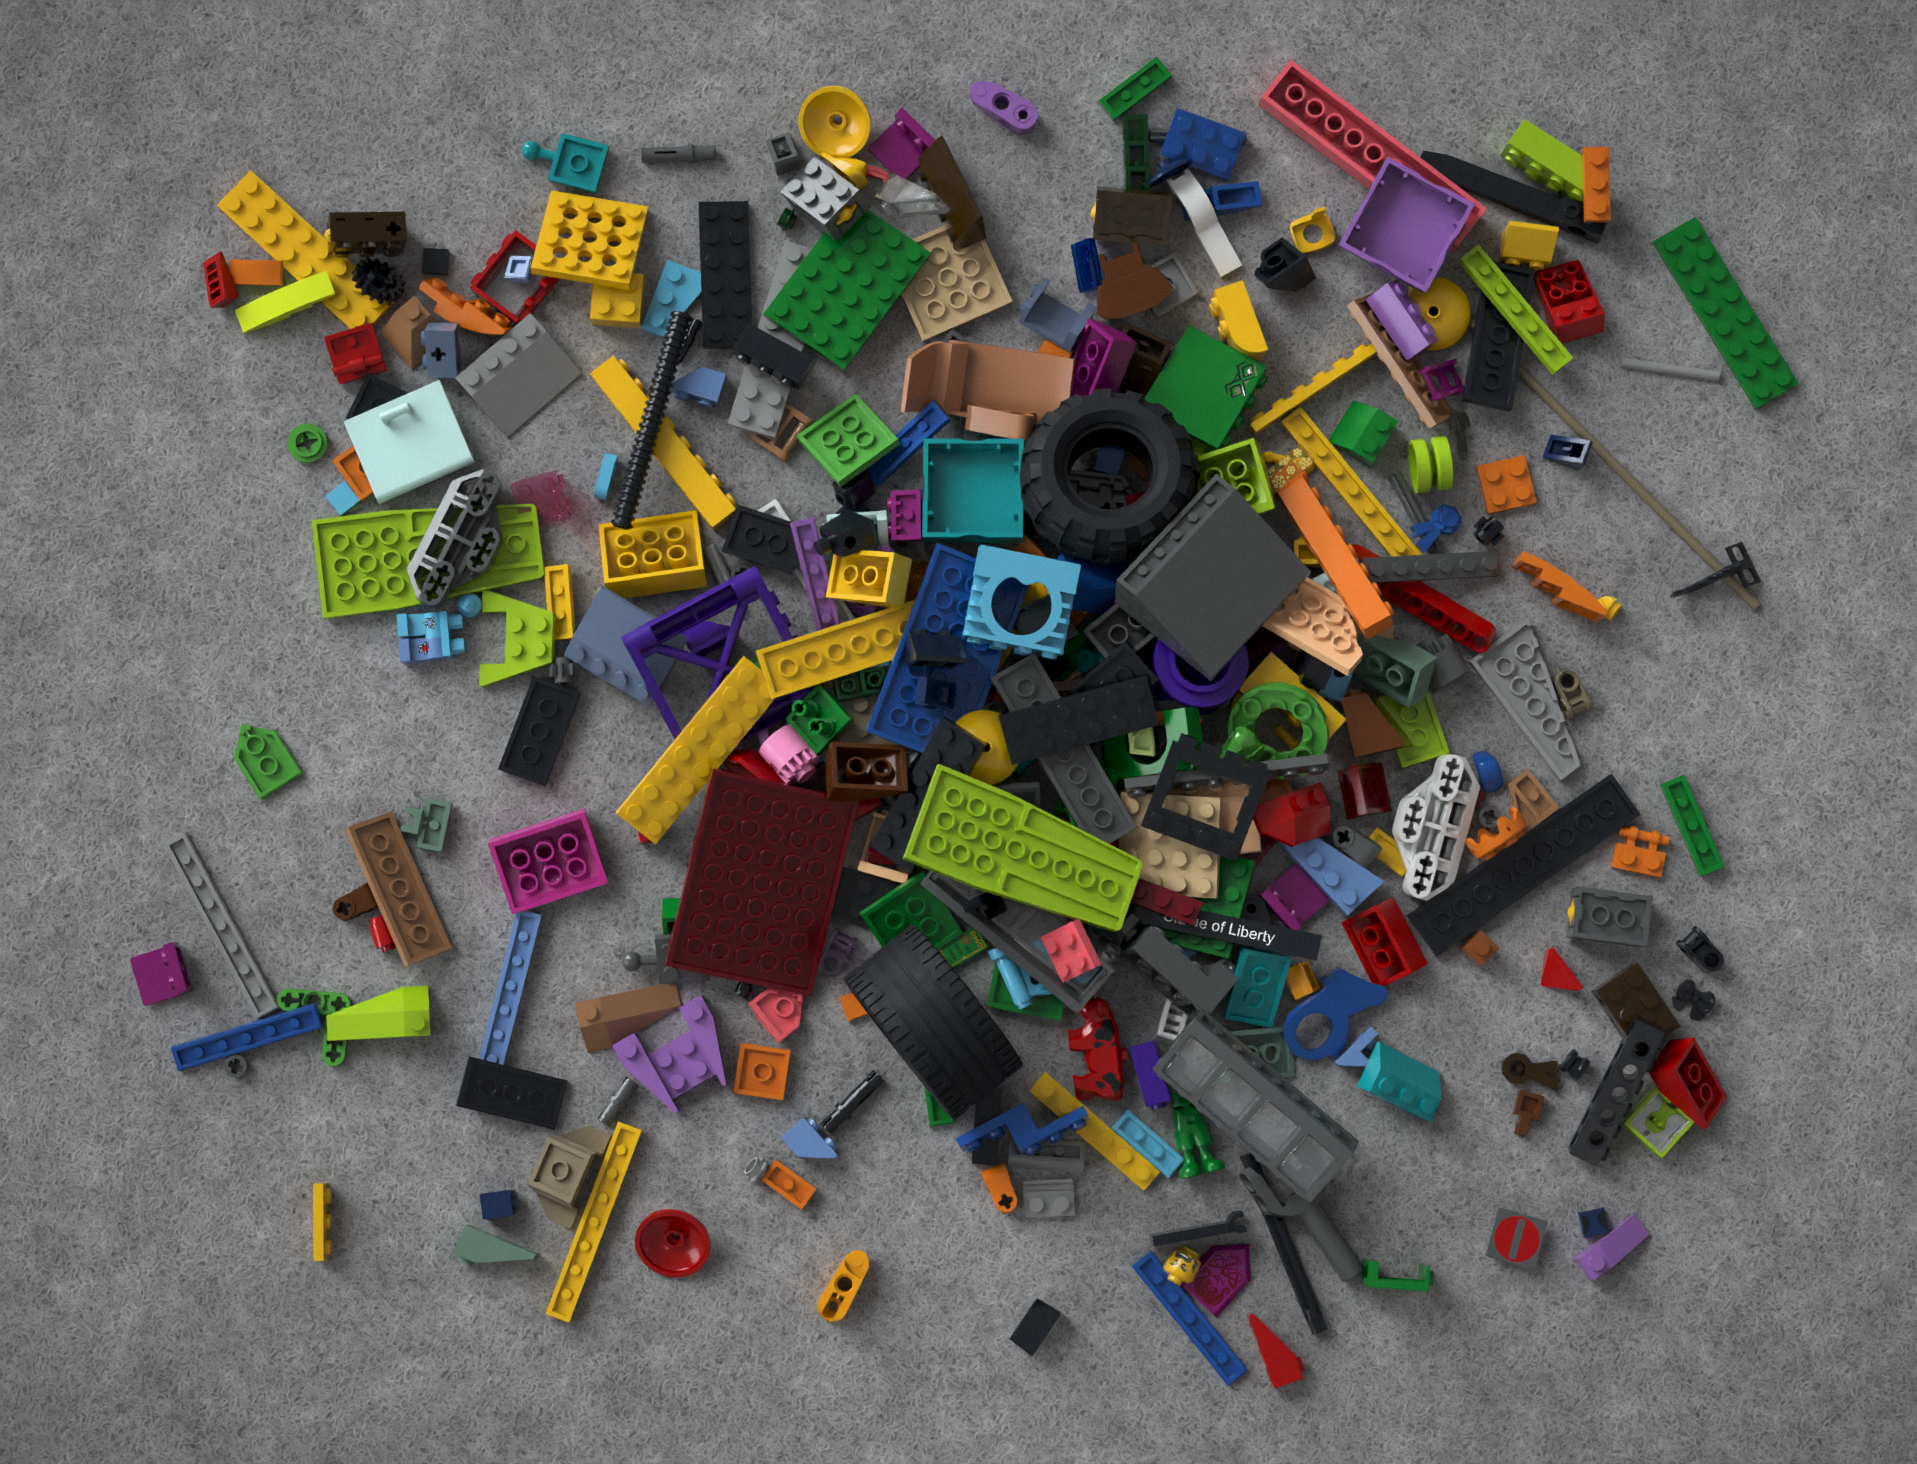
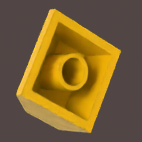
[1499,221,1559,270]

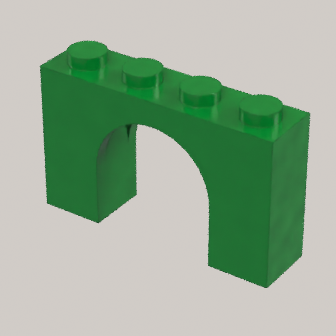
[1103,707,1203,784]

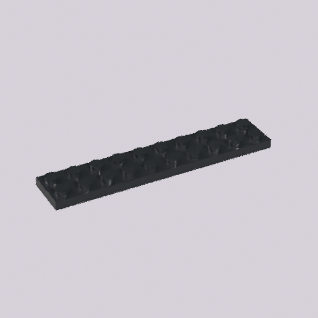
[1406,773,1641,957]

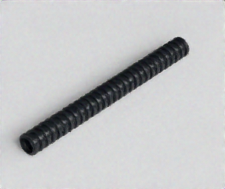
[611,311,692,530]

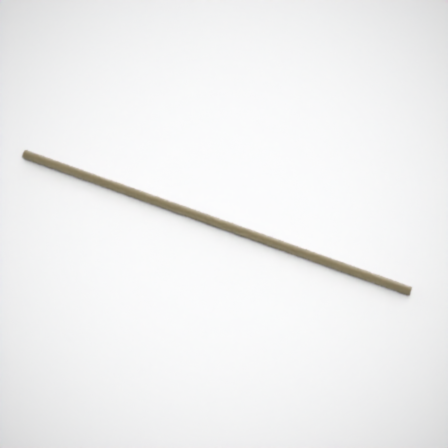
[1468,314,1761,610]

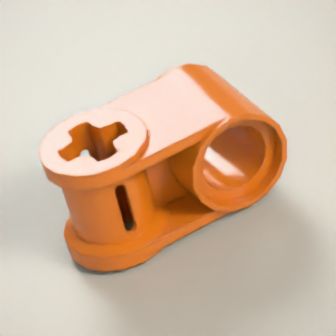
[981,1162,1017,1213]

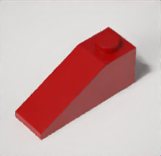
[1247,1312,1305,1389]

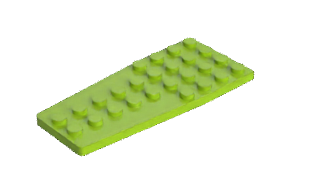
[311,504,545,620]
[903,764,1143,932]

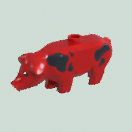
[1068,985,1127,1101]

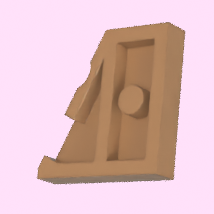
[1508,768,1560,833]

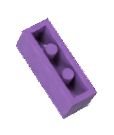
[1366,279,1438,361]

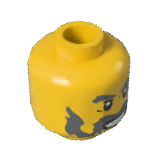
[1163,1246,1201,1286]

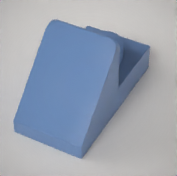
[1333,1027,1378,1067]

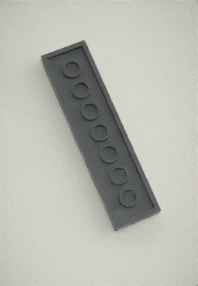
[990,653,1137,844]

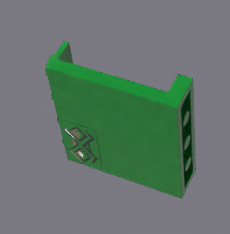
[1145,325,1268,451]

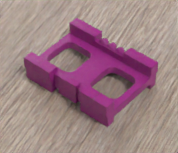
[1420,358,1464,401]

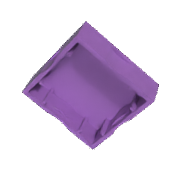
[1339,156,1475,294]

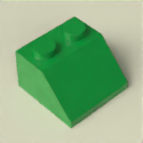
[1329,400,1399,468]

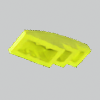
[235,271,336,334]

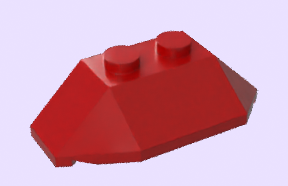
[722,749,786,784]
[1253,782,1331,847]

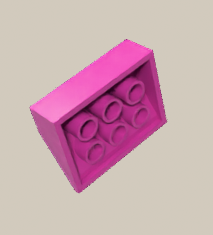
[488,808,608,915]

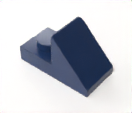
[915,676,957,709]

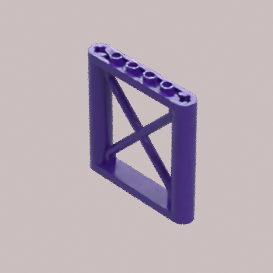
[621,566,816,744]

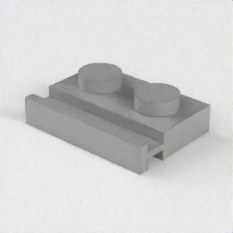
[1022,1178,1075,1218]

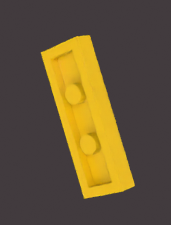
[544,564,576,641]
[313,1183,332,1261]

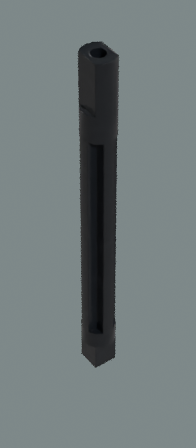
[1240,1152,1327,1334]

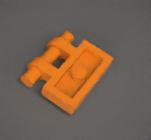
[1611,825,1669,878]

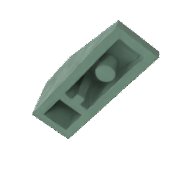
[453,1224,538,1266]

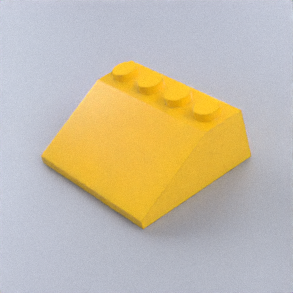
[598,510,707,599]

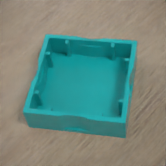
[922,439,1024,543]

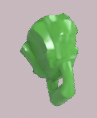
[1219,726,1279,764]

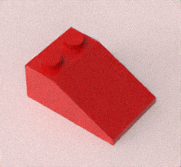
[1649,1038,1727,1129]

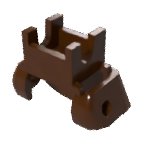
[1096,242,1174,320]

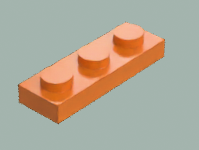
[1582,147,1611,222]

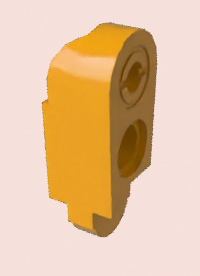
[817,1250,870,1322]

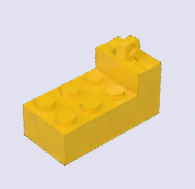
[1230,652,1346,738]

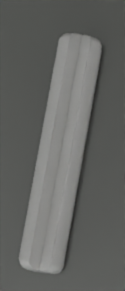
[703,544,737,614]

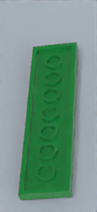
[1652,217,1799,409]

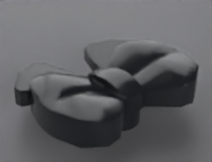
[1672,979,1716,1020]

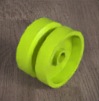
[1408,435,1453,494]

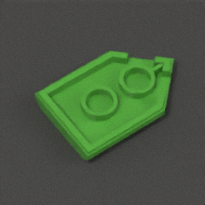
[234,724,303,800]

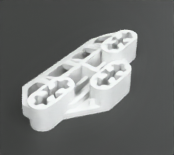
[1392,754,1480,901]

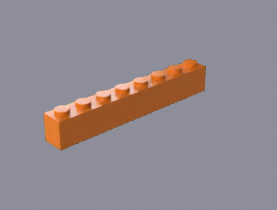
[1268,462,1394,640]

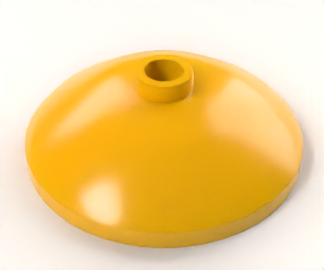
[798,86,871,158]
[1407,277,1471,351]
[955,710,1018,785]

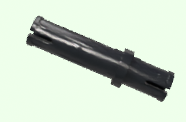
[820,1070,884,1135]

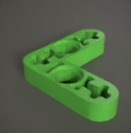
[277,989,352,1066]

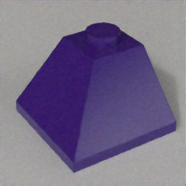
[681,621,739,656]

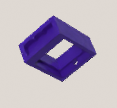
[1130,1041,1171,1110]

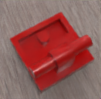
[324,323,388,385]

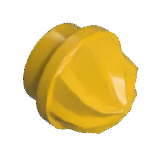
[1598,596,1622,621]

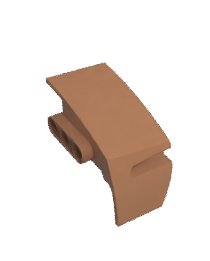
[900,340,1076,441]

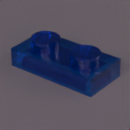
[1071,238,1102,293]

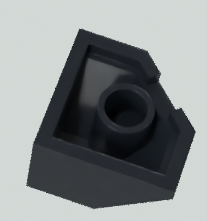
[1254,237,1316,292]

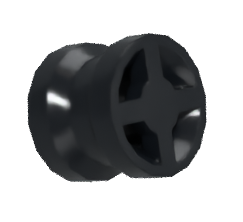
[1559,1049,1590,1081]

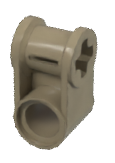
[1552,670,1593,720]

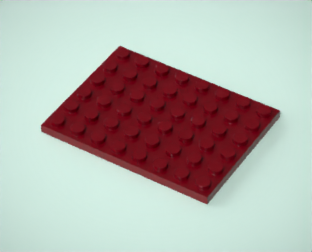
[664,768,859,996]

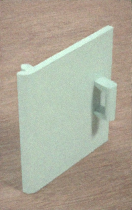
[344,380,475,504]

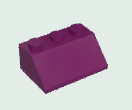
[1072,318,1137,397]

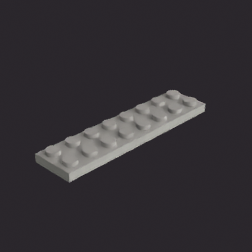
[727,241,812,440]

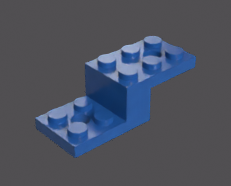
[956,1103,1090,1156]

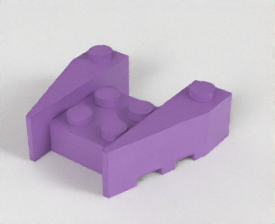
[612,995,728,1113]

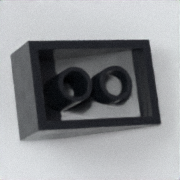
[905,629,967,669]

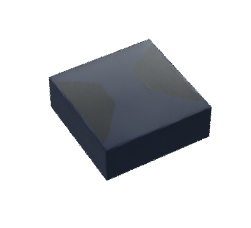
[1578,1208,1609,1238]

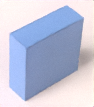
[504,255,533,283]

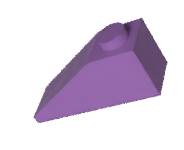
[1573,1214,1649,1281]

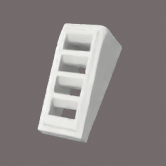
[1154,998,1188,1045]

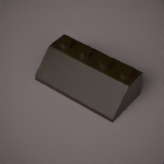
[916,136,986,250]

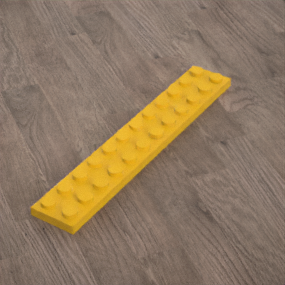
[755,582,1049,699]

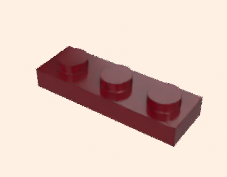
[1130,878,1203,927]

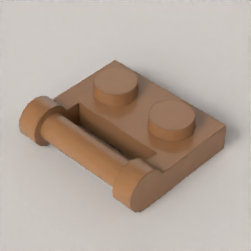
[749,403,814,463]

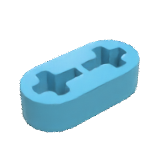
[594,453,619,501]

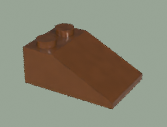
[825,742,908,802]

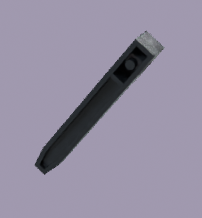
[1420,150,1607,244]

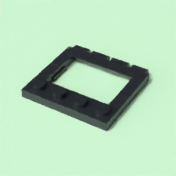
[1141,733,1269,862]

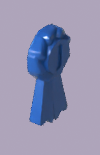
[1410,504,1462,553]

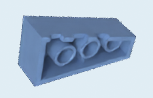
[1277,838,1385,917]

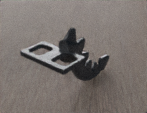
[1670,542,1761,598]

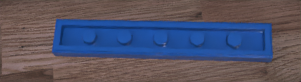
[171,1003,324,1071]
[1132,1250,1248,1386]

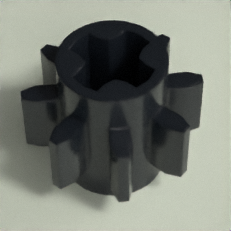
[1473,516,1504,546]

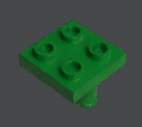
[785,684,854,755]

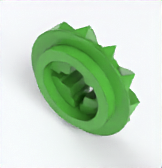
[287,423,328,463]

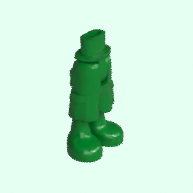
[1171,1092,1226,1179]

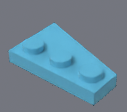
[641,260,701,338]

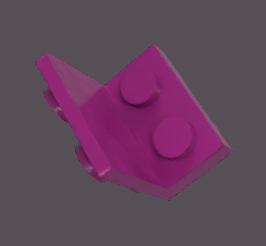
[868,108,935,182]
[887,489,923,547]
[1259,864,1328,930]
[130,942,193,1006]

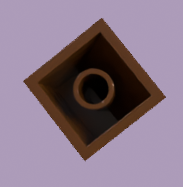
[1341,689,1412,758]

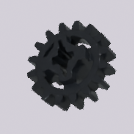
[352,257,406,305]

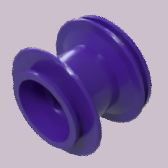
[1148,639,1249,715]

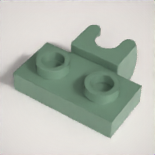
[401,798,453,853]

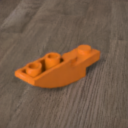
[419,278,515,335]

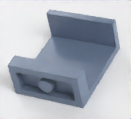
[1019,278,1097,352]

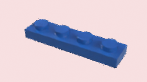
[865,400,951,486]

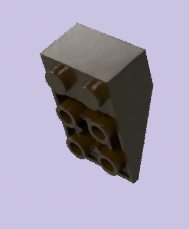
[1117,322,1172,399]

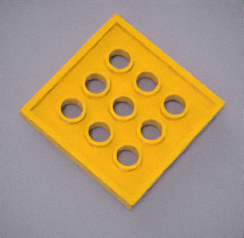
[531,190,648,290]

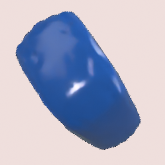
[1472,751,1503,793]

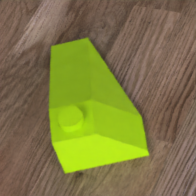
[327,985,430,1041]

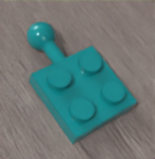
[522,133,610,194]

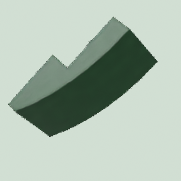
[832,666,886,701]

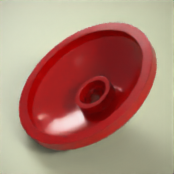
[635,1209,711,1278]

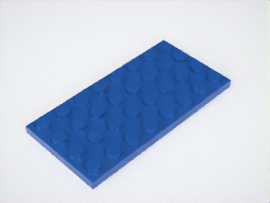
[865,543,1029,754]

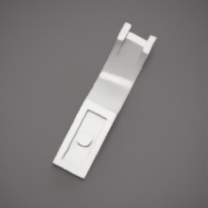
[1166,169,1242,278]

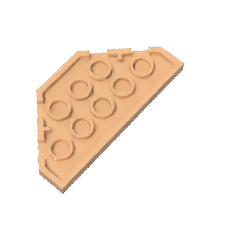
[1263,577,1363,676]

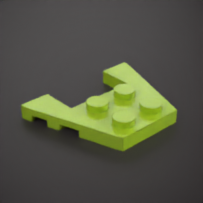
[479,590,556,687]

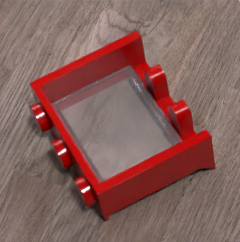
[470,230,560,325]

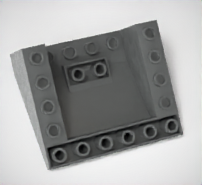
[1114,474,1310,681]

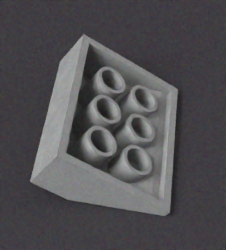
[455,313,582,438]

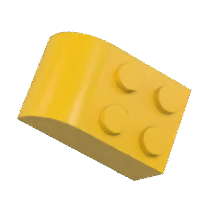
[1209,280,1268,361]

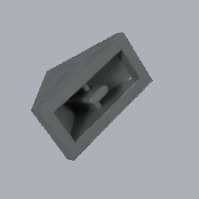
[765,132,800,176]

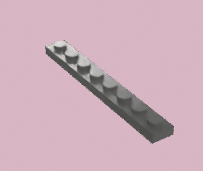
[1124,753,1329,797]

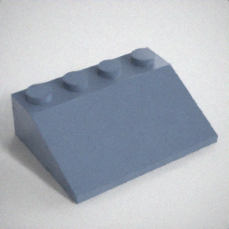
[564,586,688,707]

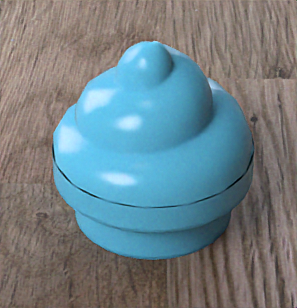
[457,593,482,618]

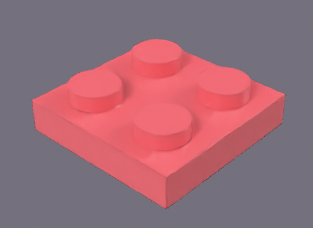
[1040,919,1101,983]

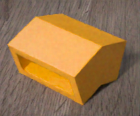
[1286,960,1321,1000]

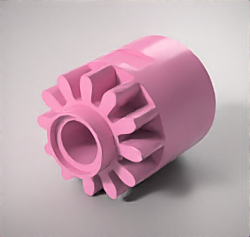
[759,725,820,785]

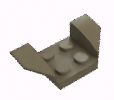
[527,1126,612,1229]

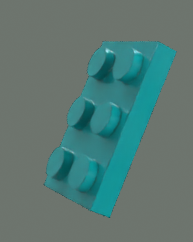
[1223,945,1292,1028]

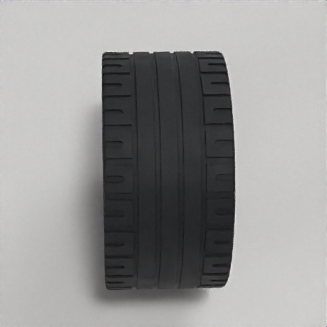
[843,924,1023,1120]

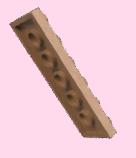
[1347,293,1456,429]
[345,811,452,968]

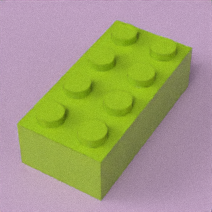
[1500,119,1584,203]

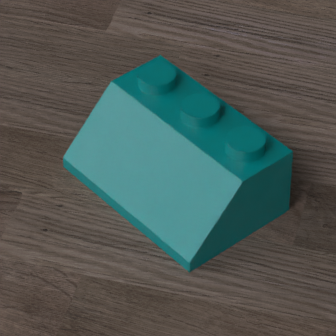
[1357,1041,1441,1122]

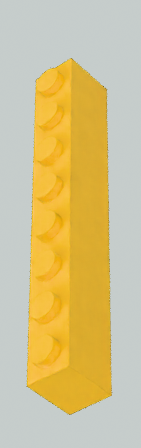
[590,355,737,531]

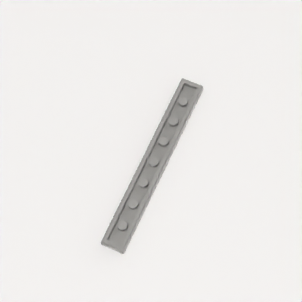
[163,832,280,1020]

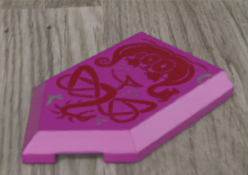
[1181,1244,1251,1318]

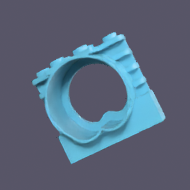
[962,545,1081,659]

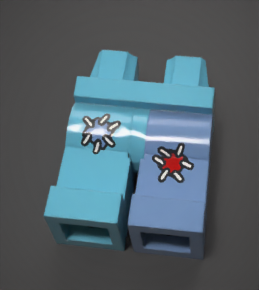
[396,611,467,665]

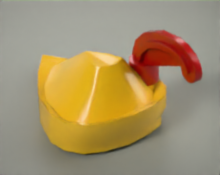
[821,152,891,190]

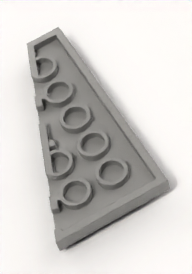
[1469,617,1581,781]

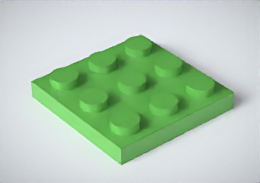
[796,393,900,487]

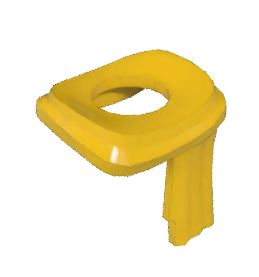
[1290,207,1336,254]

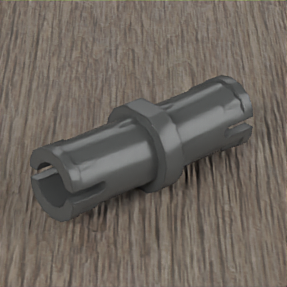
[597,1076,638,1127]

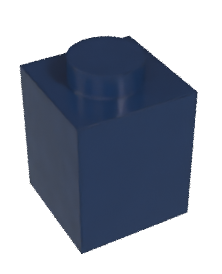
[480,1189,519,1220]

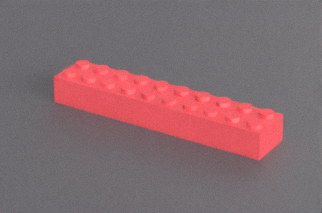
[1258,60,1487,254]

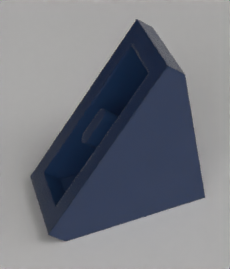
[1543,434,1593,471]

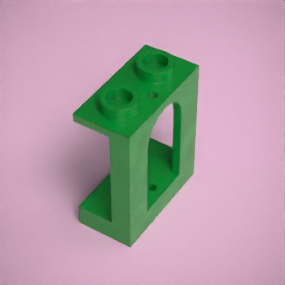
[1361,1259,1434,1292]

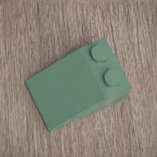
[1352,631,1437,709]
[1213,1027,1295,1083]

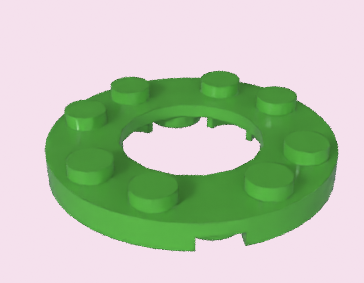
[1228,682,1329,779]

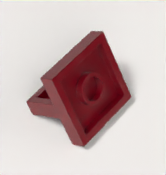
[1337,763,1392,820]

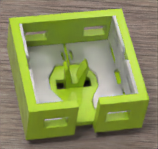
[1620,1086,1694,1158]

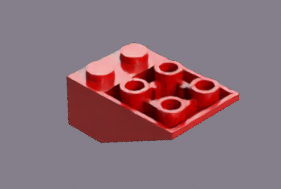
[1534,259,1605,344]

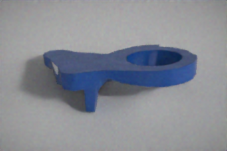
[1283,968,1388,1060]

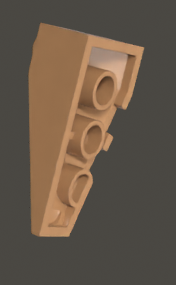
[575,983,681,1053]

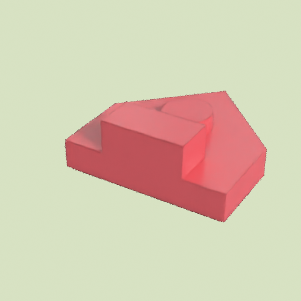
[748,987,803,1043]

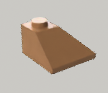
[380,296,440,370]

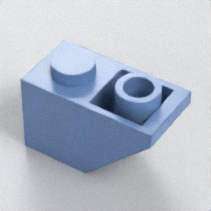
[670,367,727,408]
[781,1117,838,1158]

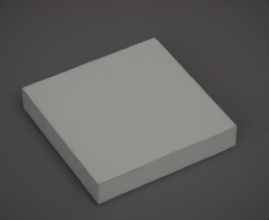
[1150,252,1200,319]

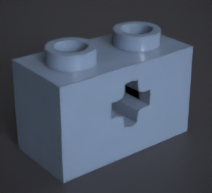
[421,322,461,378]

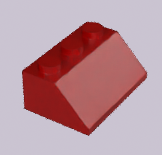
[1341,897,1428,986]

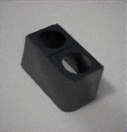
[1009,1298,1061,1356]

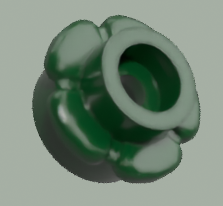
[777,208,797,231]

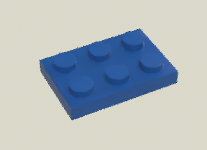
[1160,108,1246,180]

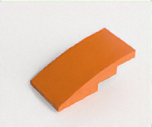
[1512,551,1608,622]

